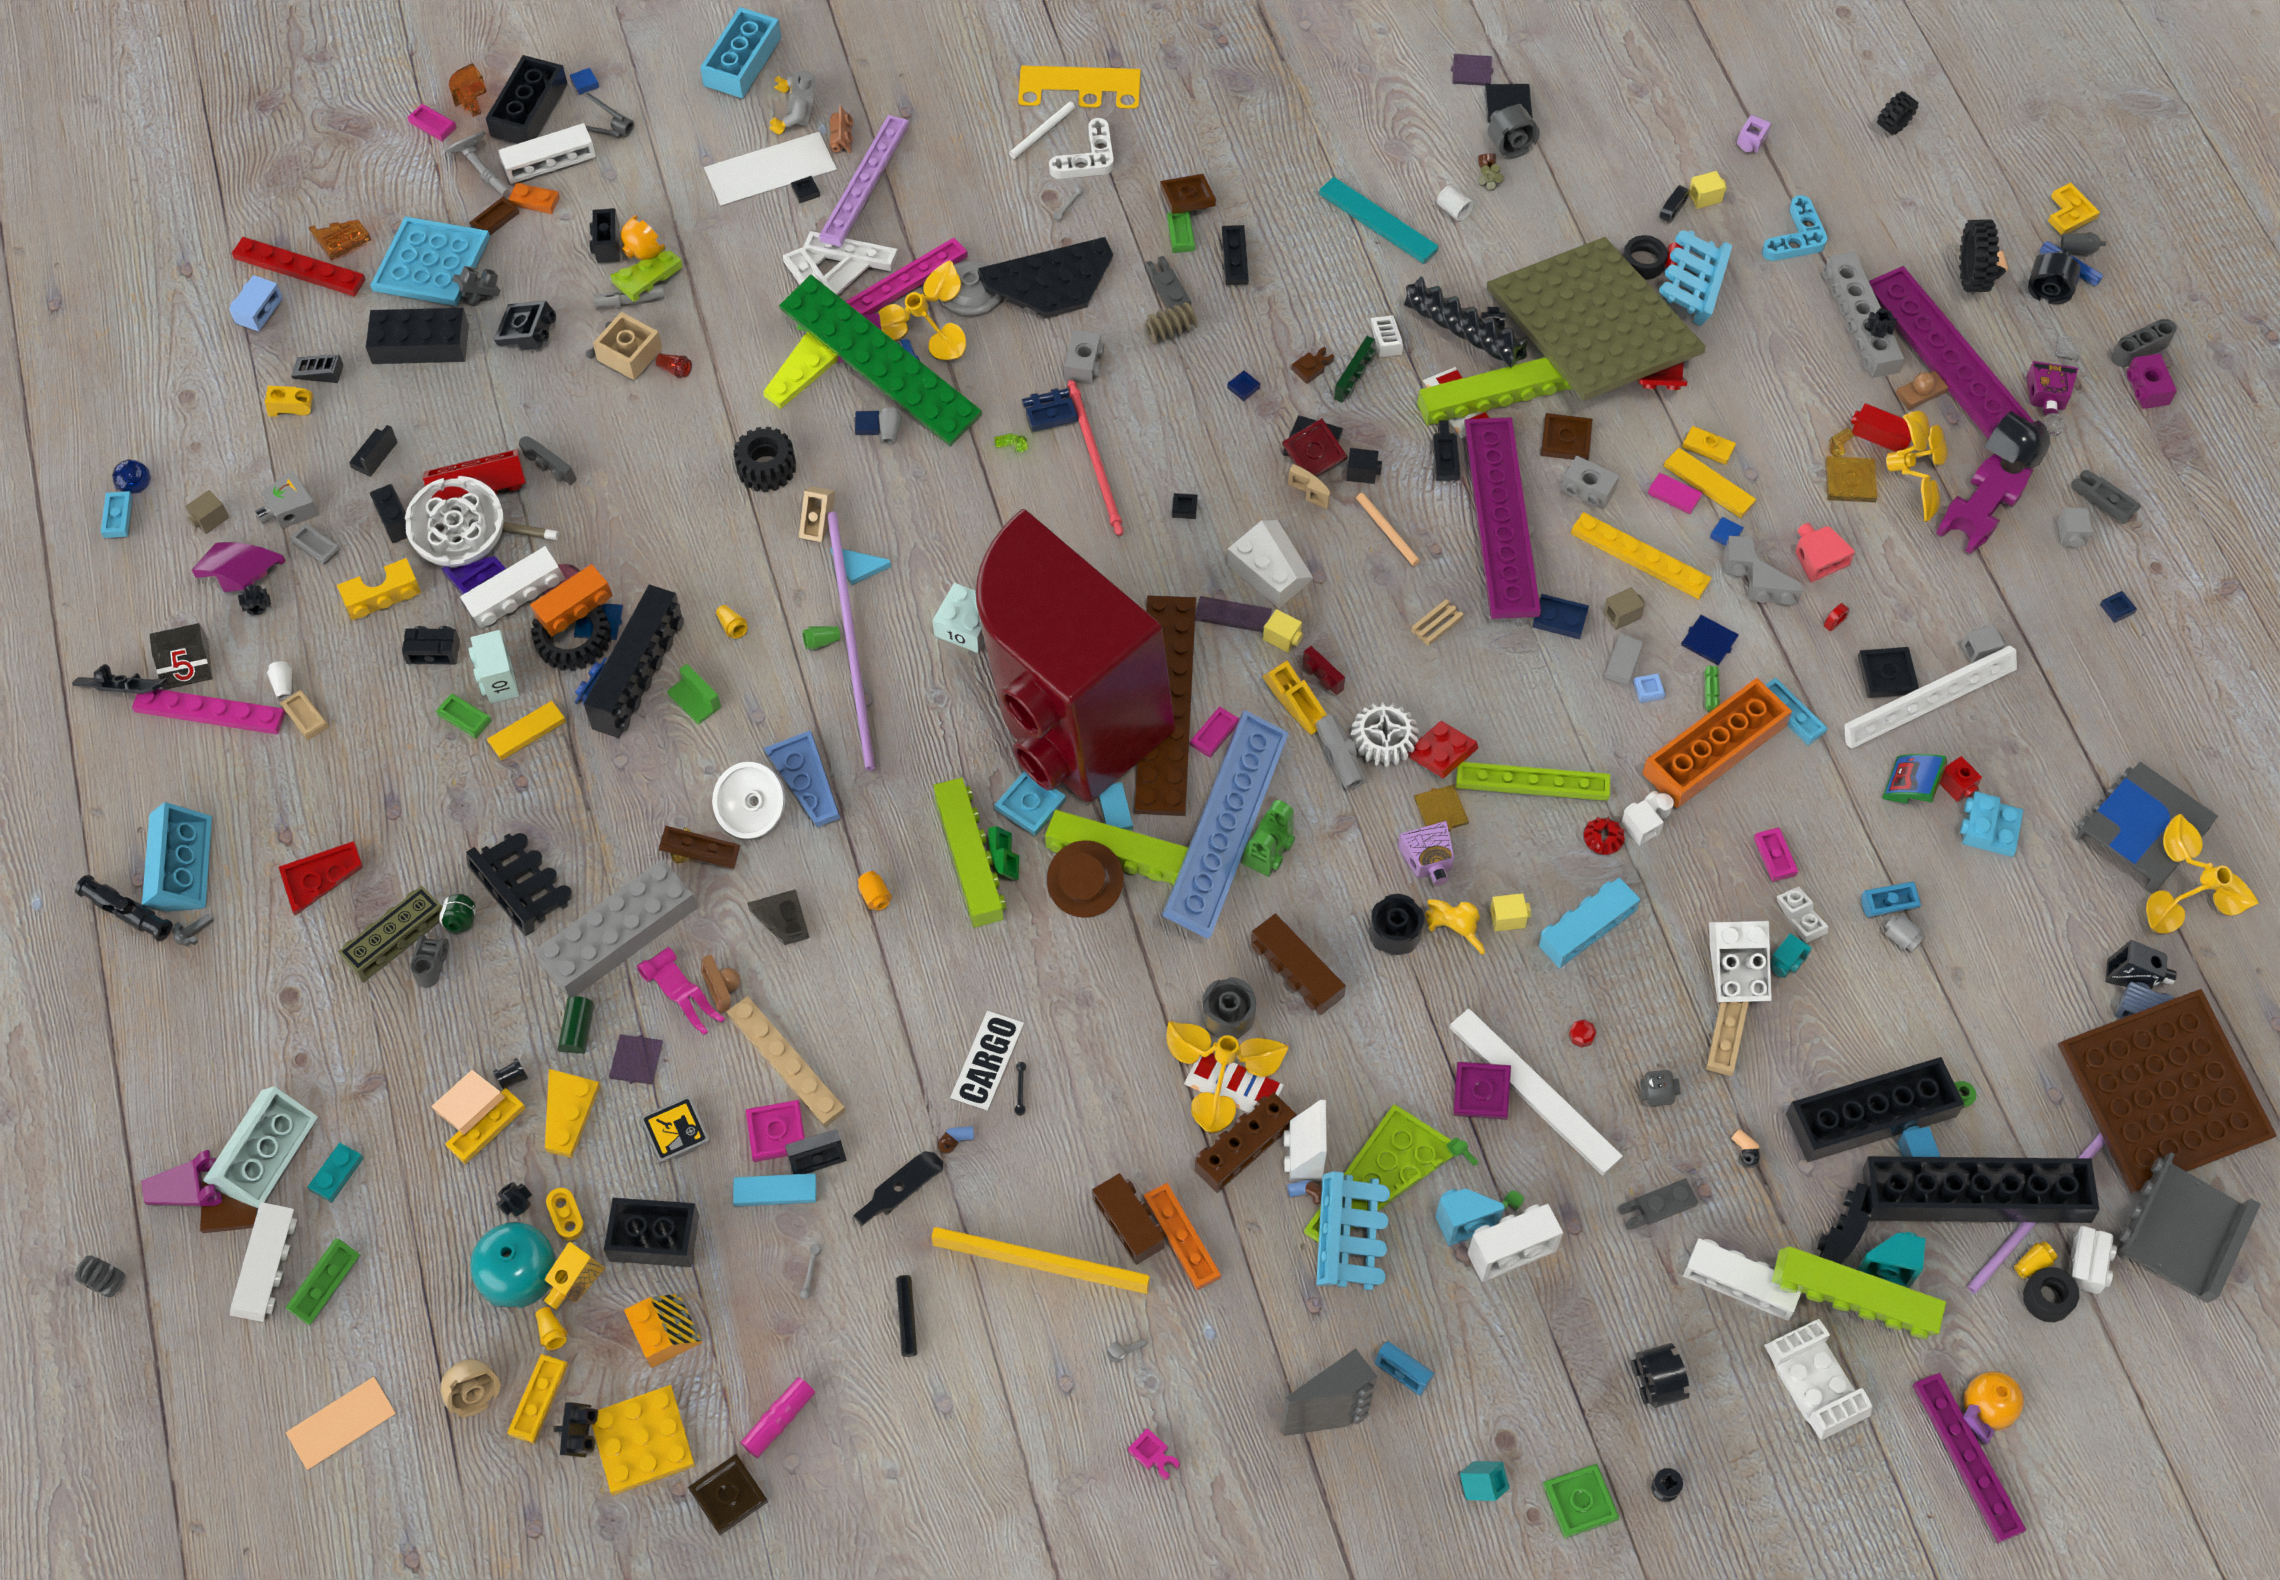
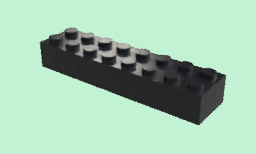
[1862,1156,2100,1223]

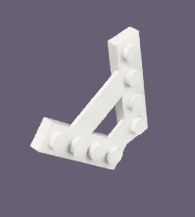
[783,231,898,295]

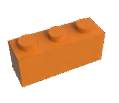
[530,564,613,637]

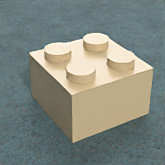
[593,312,663,380]

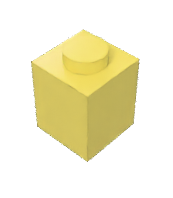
[1689,171,1726,209]
[1263,609,1303,653]
[1490,893,1531,932]

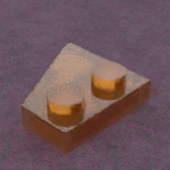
[308,220,371,261]

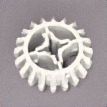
[1350,702,1419,768]

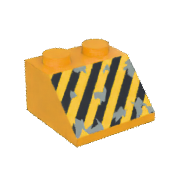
[624,1294,703,1368]

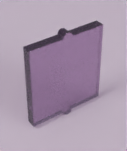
[1451,54,1494,86]
[609,1034,663,1085]

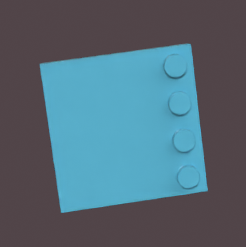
[370,216,490,306]

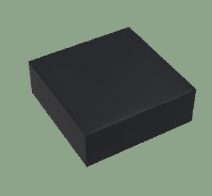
[791,176,820,204]
[1172,493,1198,519]

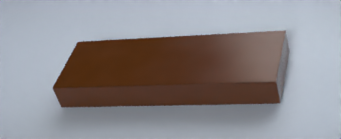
[659,825,741,869]

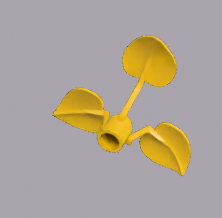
[878,260,966,360]
[1886,411,1948,522]
[2146,814,2259,934]
[1166,1021,1288,1133]

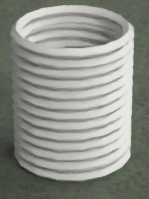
[1437,185,1474,221]

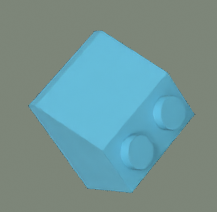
[1435,1188,1505,1246]

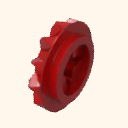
[1584,816,1625,855]

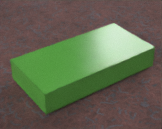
[1167,211,1195,253]
[436,693,492,739]

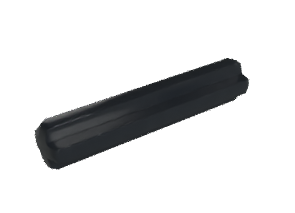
[896,1275,917,1357]

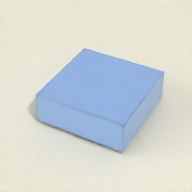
[1633,674,1666,703]

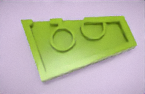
[610,250,683,302]

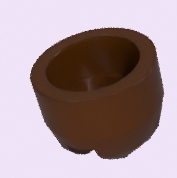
[1478,153,1496,169]

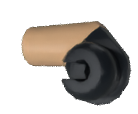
[1995,251,2008,279]
[1731,1129,1760,1168]

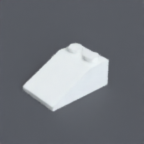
[1284,1100,1327,1182]

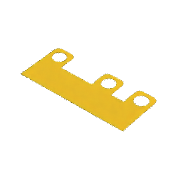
[1018,65,1141,109]

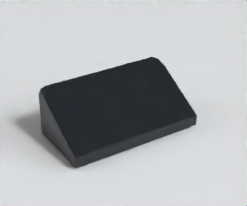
[785,1129,847,1175]

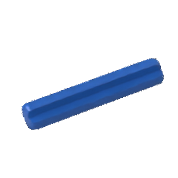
[2040,241,2103,286]

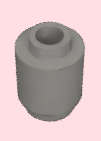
[1884,915,1925,952]

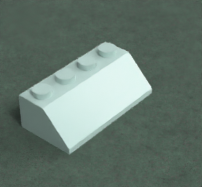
[203,1086,318,1208]

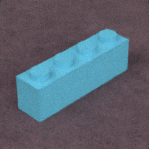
[1539,877,1641,969]

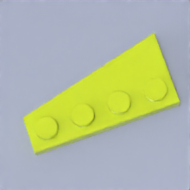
[763,332,838,409]

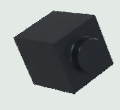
[1346,448,1382,484]

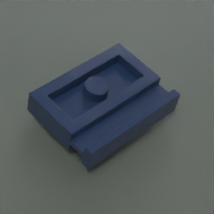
[1532,594,1589,640]

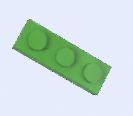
[285,1238,360,1325]

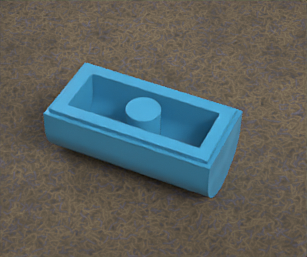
[1861,881,1921,917]
[1375,1341,1435,1396]

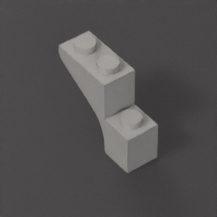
[1724,536,1802,605]

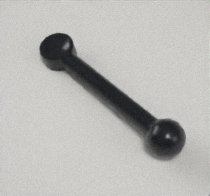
[1015,1062,1026,1116]

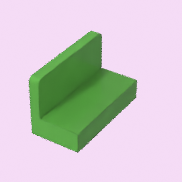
[667,664,721,724]

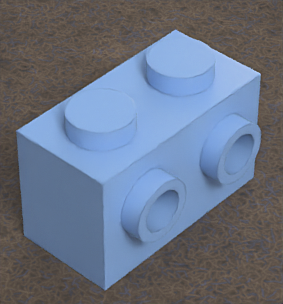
[229,275,283,332]

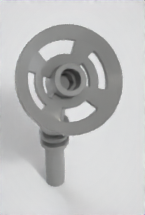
[444,131,511,197]

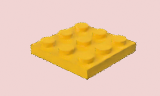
[592,1385,696,1496]

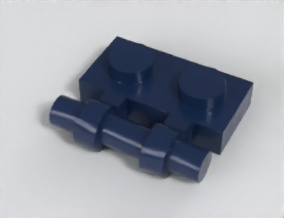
[1022,388,1078,432]

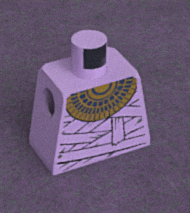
[1398,821,1454,886]

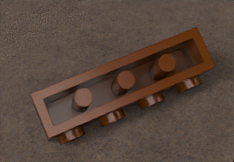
[1251,913,1346,1015]
[1195,1092,1297,1193]

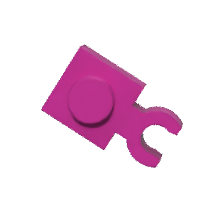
[1128,1428,1180,1480]

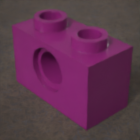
[2126,354,2177,409]

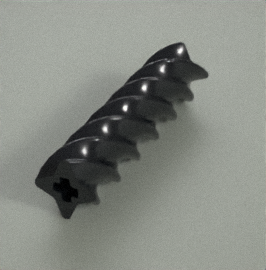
[1404,276,1529,368]

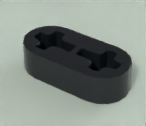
[1659,185,1690,223]

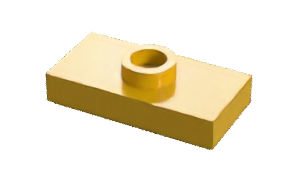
[1682,425,1736,465]

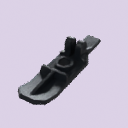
[72,664,168,694]
[853,1151,943,1226]

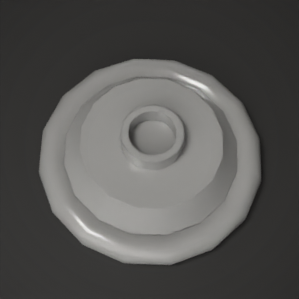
[940,260,1003,316]

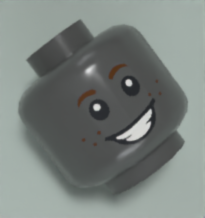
[1640,1070,1681,1106]

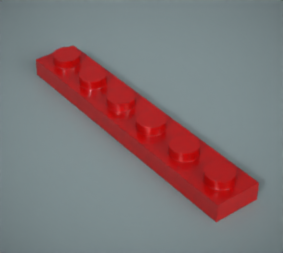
[232,237,366,297]

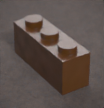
[1092,1173,1166,1265]

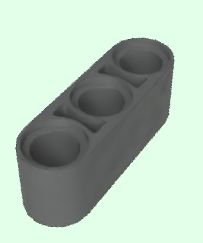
[2111,319,2177,367]

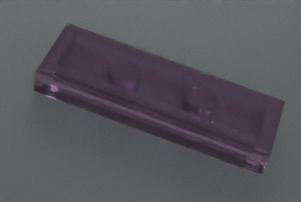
[1195,596,1272,633]

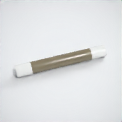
[502,522,559,541]

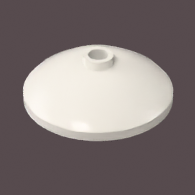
[712,762,785,839]

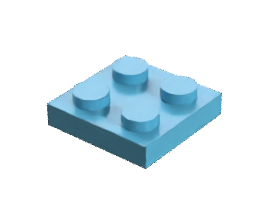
[994,771,1066,836]

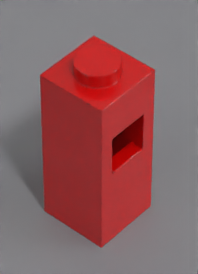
[1851,403,1912,452]

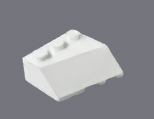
[1227,520,1313,608]

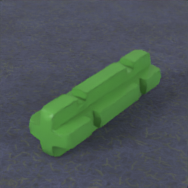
[1705,665,1720,711]

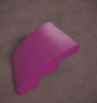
[191,542,286,592]

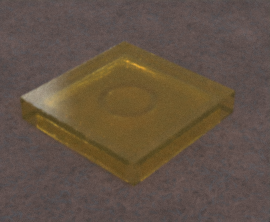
[1825,456,1877,503]

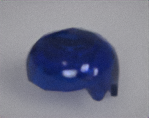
[112,459,150,494]

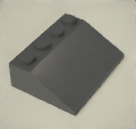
[1281,1348,1377,1436]

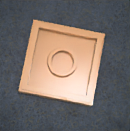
[431,1070,505,1135]

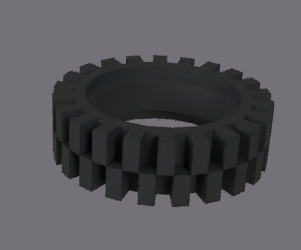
[1959,219,1999,292]
[531,605,612,671]

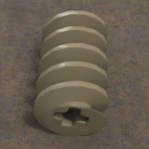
[1146,302,1197,344]

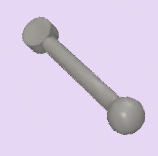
[1053,187,1084,222]
[800,1244,821,1300]

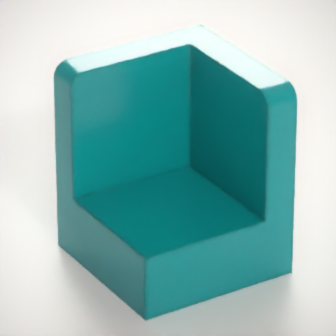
[1460,1461,1510,1501]

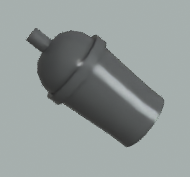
[2061,232,2106,255]

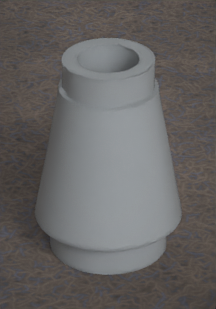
[878,407,902,445]

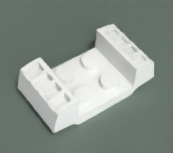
[1764,1319,1872,1440]

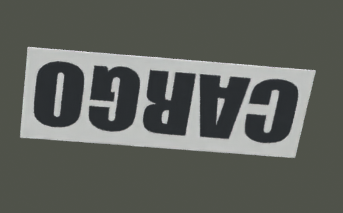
[950,1011,1024,1111]

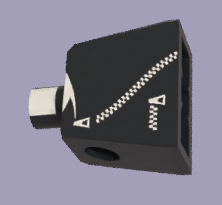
[2105,940,2177,989]

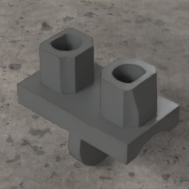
[452,266,501,305]

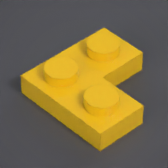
[2048,182,2100,235]

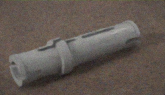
[593,284,664,309]

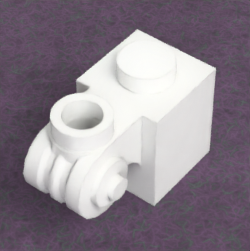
[1621,791,1674,846]

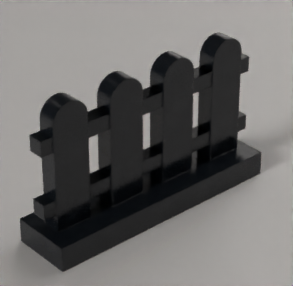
[466,833,572,937]

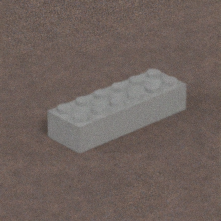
[534,859,697,998]

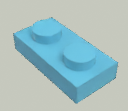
[101,491,133,538]

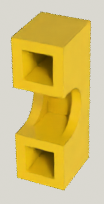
[337,558,421,620]

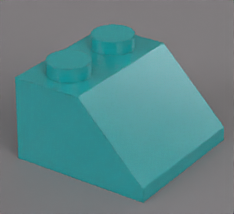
[1856,1232,1926,1288]

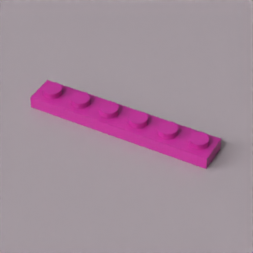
[845,237,968,315]
[132,689,286,735]

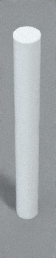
[1009,101,1075,159]

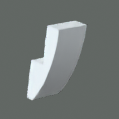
[1777,886,1828,943]

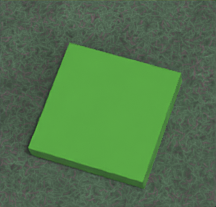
[1543,1464,1620,1539]

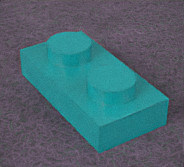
[307,1142,364,1203]

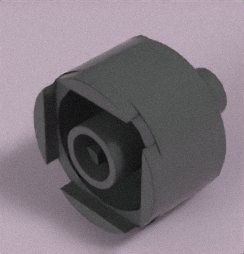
[1488,104,1540,159]
[1202,977,1256,1039]

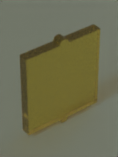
[1414,785,1469,832]

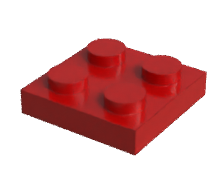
[1407,721,1479,779]

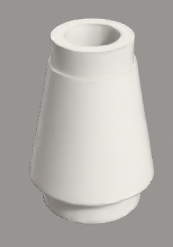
[267,661,292,700]

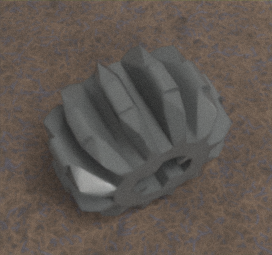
[74,1255,126,1297]

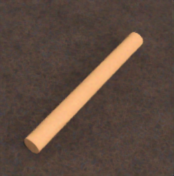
[1356,493,1420,566]

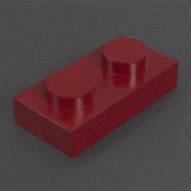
[1303,646,1345,696]

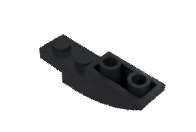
[1817,1182,1871,1265]

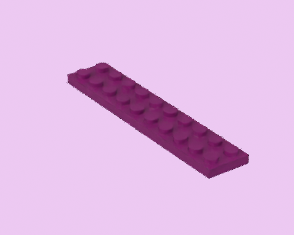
[1869,266,2034,439]
[1464,417,1541,619]

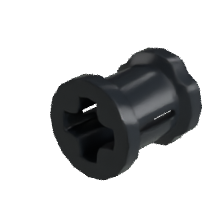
[493,1058,528,1090]

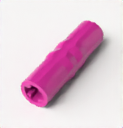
[740,1377,815,1458]

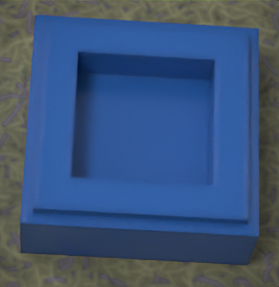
[570,67,599,95]
[1710,516,1744,546]

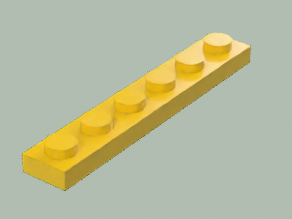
[1570,512,1712,600]

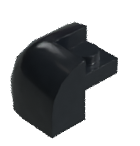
[1984,411,2050,469]

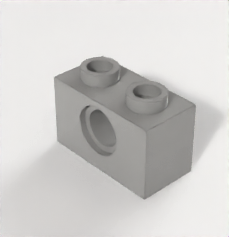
[1064,330,1104,385]
[1561,456,1620,509]

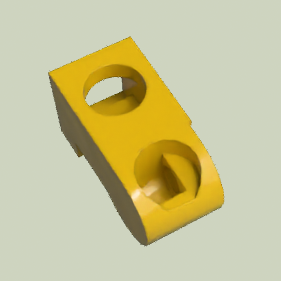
[265,385,313,417]

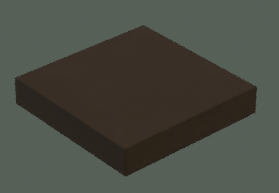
[688,1454,768,1536]

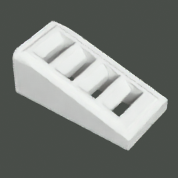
[1370,315,1403,357]

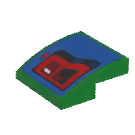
[1882,754,1947,804]

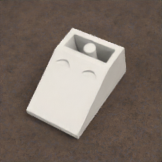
[1709,921,1771,1002]

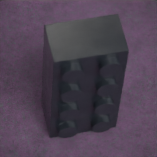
[485,55,568,144]
[366,307,469,364]

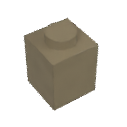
[185,490,230,534]
[1603,587,1645,630]

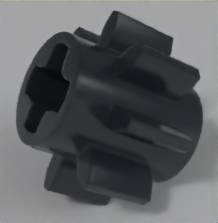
[1480,307,1505,329]
[1866,308,1897,338]
[238,585,271,615]
[496,1182,532,1216]

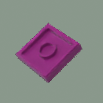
[1453,1062,1511,1120]

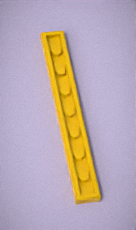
[931,1227,1150,1294]

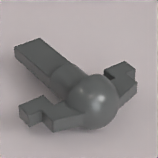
[171,914,213,946]

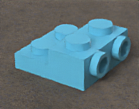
[1960,791,2023,857]

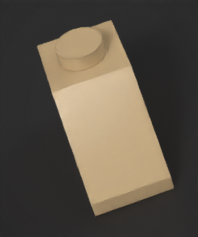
[798,486,835,542]

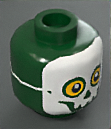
[439,894,476,933]

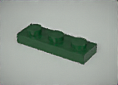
[1334,336,1376,403]

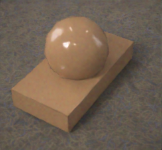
[1895,371,1949,410]
[700,955,741,1013]

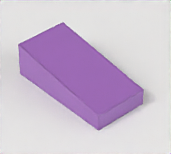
[1963,1405,1995,1444]

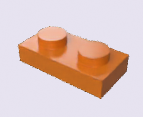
[508,183,560,214]

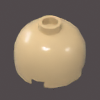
[440,1359,501,1418]

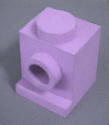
[1737,115,1771,153]

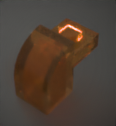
[449,63,487,117]

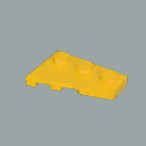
[545,1069,601,1158]

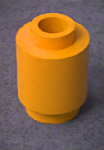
[858,871,892,911]

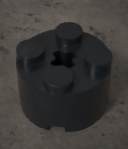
[2028,250,2081,305]
[1370,894,1424,955]
[1631,1343,1690,1408]

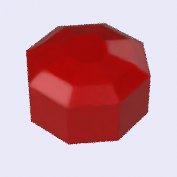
[1569,1019,1597,1048]

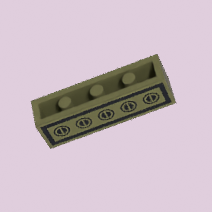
[338,886,442,983]

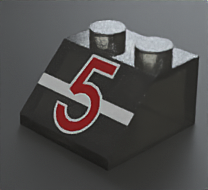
[150,623,213,690]

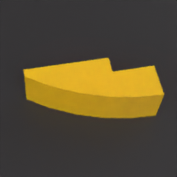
[1262,660,1327,735]

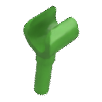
[1446,1137,1478,1166]
[1502,1190,1524,1210]

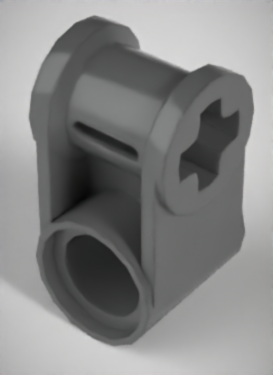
[410,935,449,988]

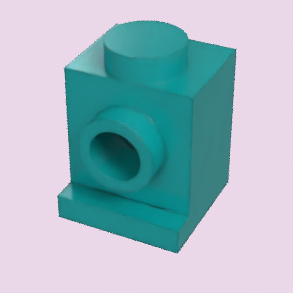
[1770,933,1812,978]

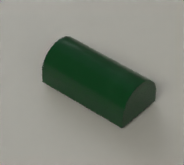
[558,996,594,1054]

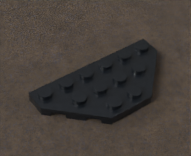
[978,237,1113,318]

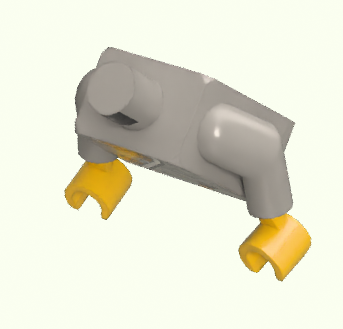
[769,70,816,134]

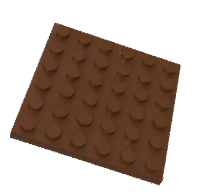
[2057,989,2277,1194]

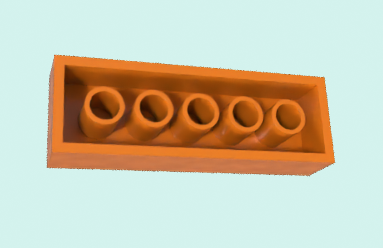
[1642,678,1792,808]

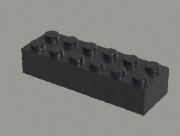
[584,584,684,738]
[1786,1057,1965,1162]

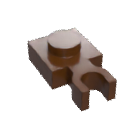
[1291,346,1334,384]

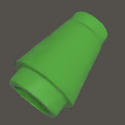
[802,626,840,650]

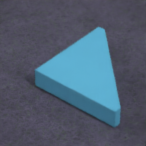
[830,548,891,586]

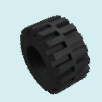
[733,427,796,492]

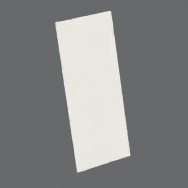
[704,132,837,206]

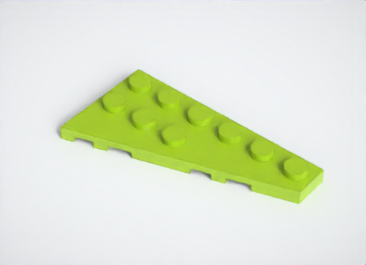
[1304,1104,1454,1243]

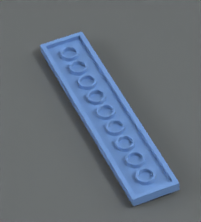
[1162,710,1289,939]

